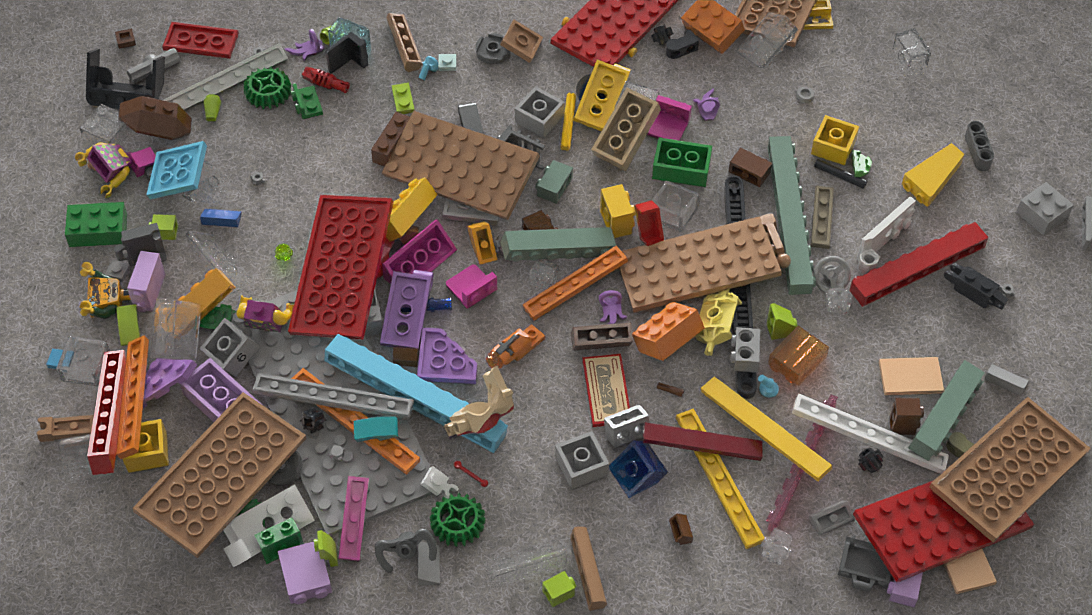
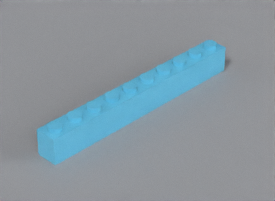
[324,334,508,453]

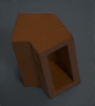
[399,225,419,245]
[393,347,419,367]
[669,513,693,545]

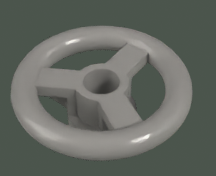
[813,256,851,293]

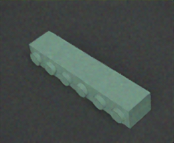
[500,227,616,261]
[908,360,985,461]

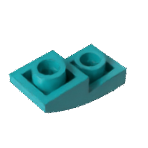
[354,417,398,442]

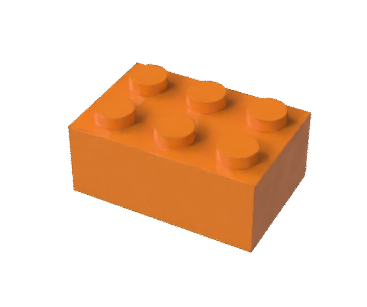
[681,0,745,54]
[632,302,705,361]

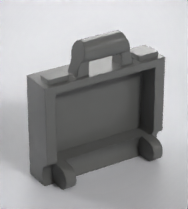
[114,223,167,267]
[838,535,891,592]

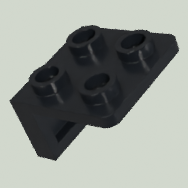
[326,31,369,74]

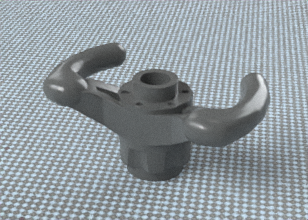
[375,529,437,573]

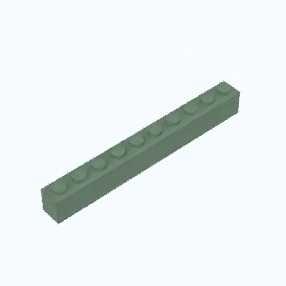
[767,136,816,295]

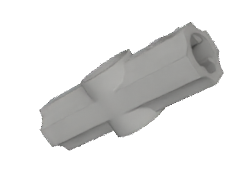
[126,48,181,84]

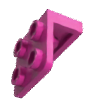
[647,95,692,141]
[446,264,497,309]

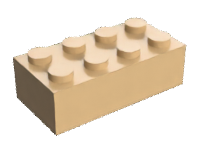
[591,88,661,171]

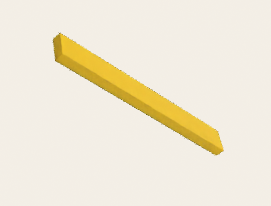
[701,376,832,482]
[675,408,766,549]

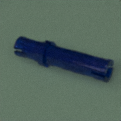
[400,297,452,313]

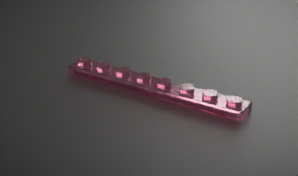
[766,394,838,533]

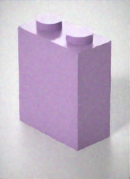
[127,251,165,312]
[278,542,332,604]

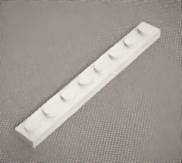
[163,43,288,110]
[792,394,949,474]

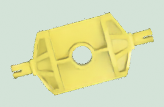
[695,289,742,356]

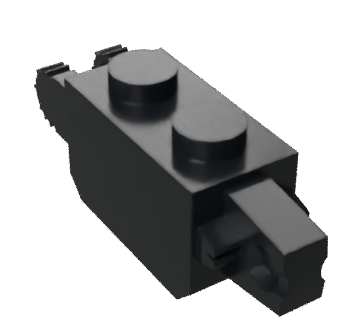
[944,263,1008,310]

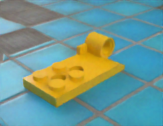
[573,60,631,132]

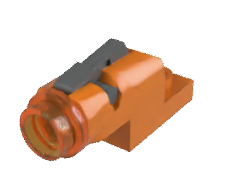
[486,324,545,369]

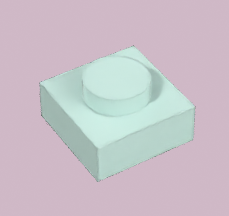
[438,54,456,71]

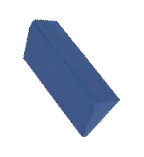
[200,209,242,227]

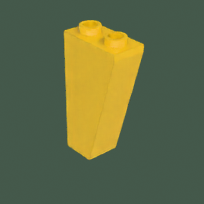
[902,143,964,207]

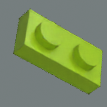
[391,83,415,114]

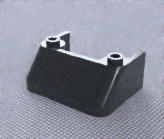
[86,49,165,109]

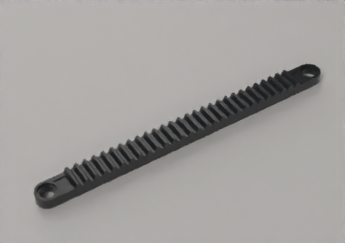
[724,175,757,399]

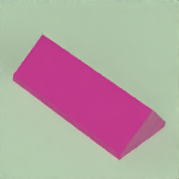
[382,219,457,284]

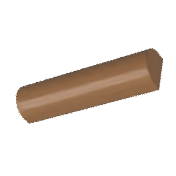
[387,13,423,72]
[570,527,607,611]

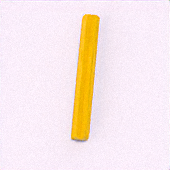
[561,92,576,151]

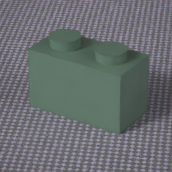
[535,160,573,204]

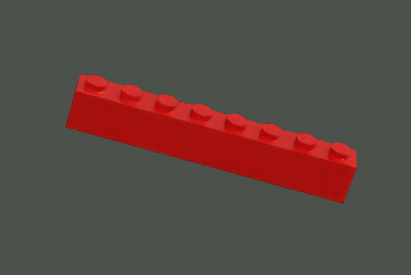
[849,222,989,307]
[87,350,126,475]

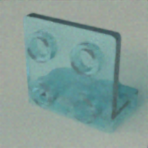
[328,17,371,53]

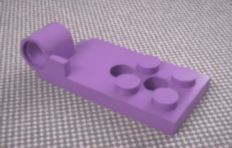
[380,270,434,351]

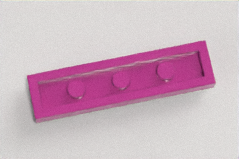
[338,476,369,561]

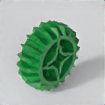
[243,66,292,110]
[430,492,486,547]

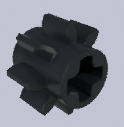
[651,24,674,45]
[300,407,327,434]
[858,448,884,473]

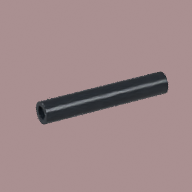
[814,159,867,189]

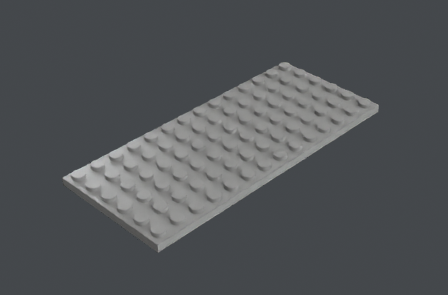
[232,290,433,536]

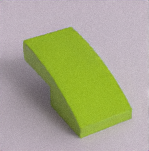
[117,304,140,346]

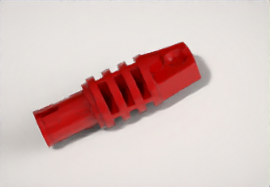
[302,67,350,93]

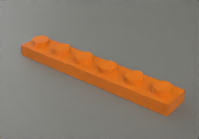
[522,246,628,321]

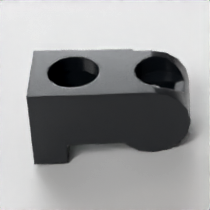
[666,29,699,59]

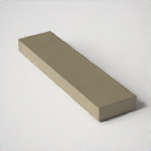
[811,186,834,249]

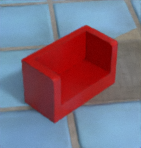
[634,200,664,246]

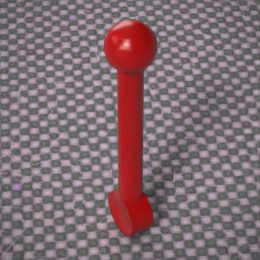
[454,461,488,487]

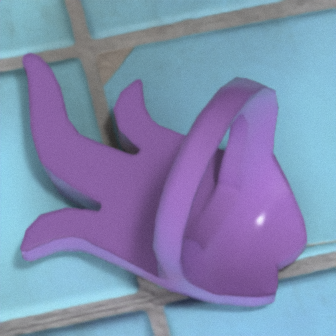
[285,29,325,61]
[693,89,720,121]
[599,290,627,324]

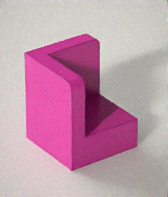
[130,147,156,178]

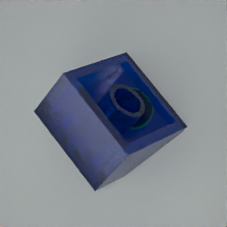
[609,440,668,498]

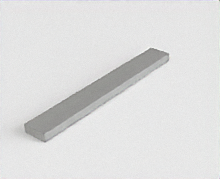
[253,373,414,420]

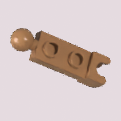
[760,214,791,268]
[37,415,94,442]

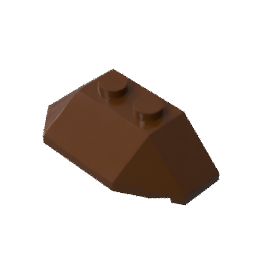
[118,96,192,140]

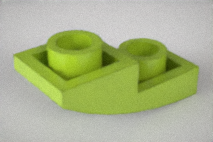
[314,530,338,567]

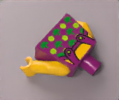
[75,142,132,198]
[236,295,294,333]

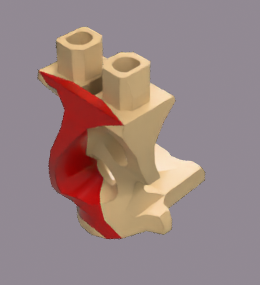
[444,366,514,436]

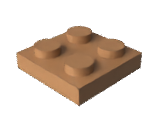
[500,19,543,63]

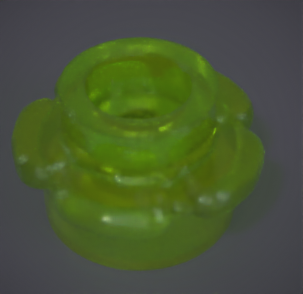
[275,243,293,261]

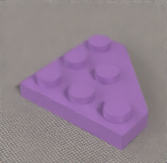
[417,328,477,384]
[143,359,197,408]

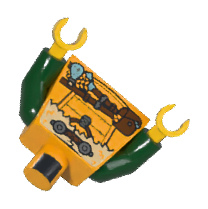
[79,262,131,319]

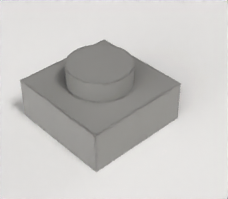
[104,259,131,282]

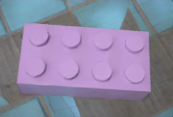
[180,358,262,422]

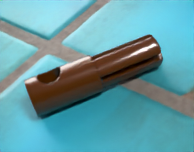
[657,382,684,397]

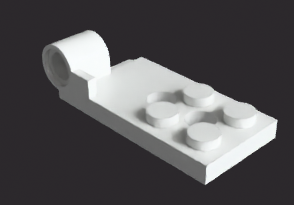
[857,197,916,275]
[223,484,315,567]

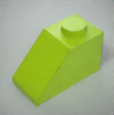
[766,303,798,340]

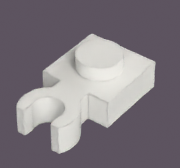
[421,466,458,499]

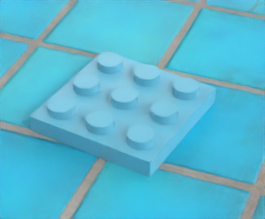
[147,141,207,199]

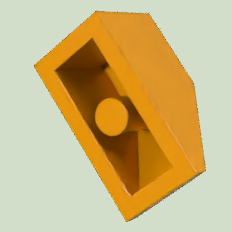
[467,221,498,265]

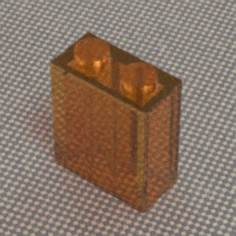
[768,325,829,386]

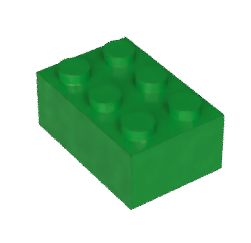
[652,138,713,187]
[65,202,128,247]

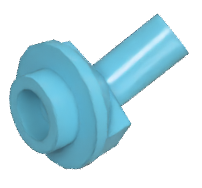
[418,56,439,80]
[758,374,779,398]

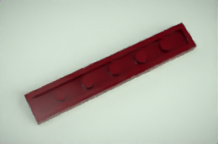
[643,422,763,461]

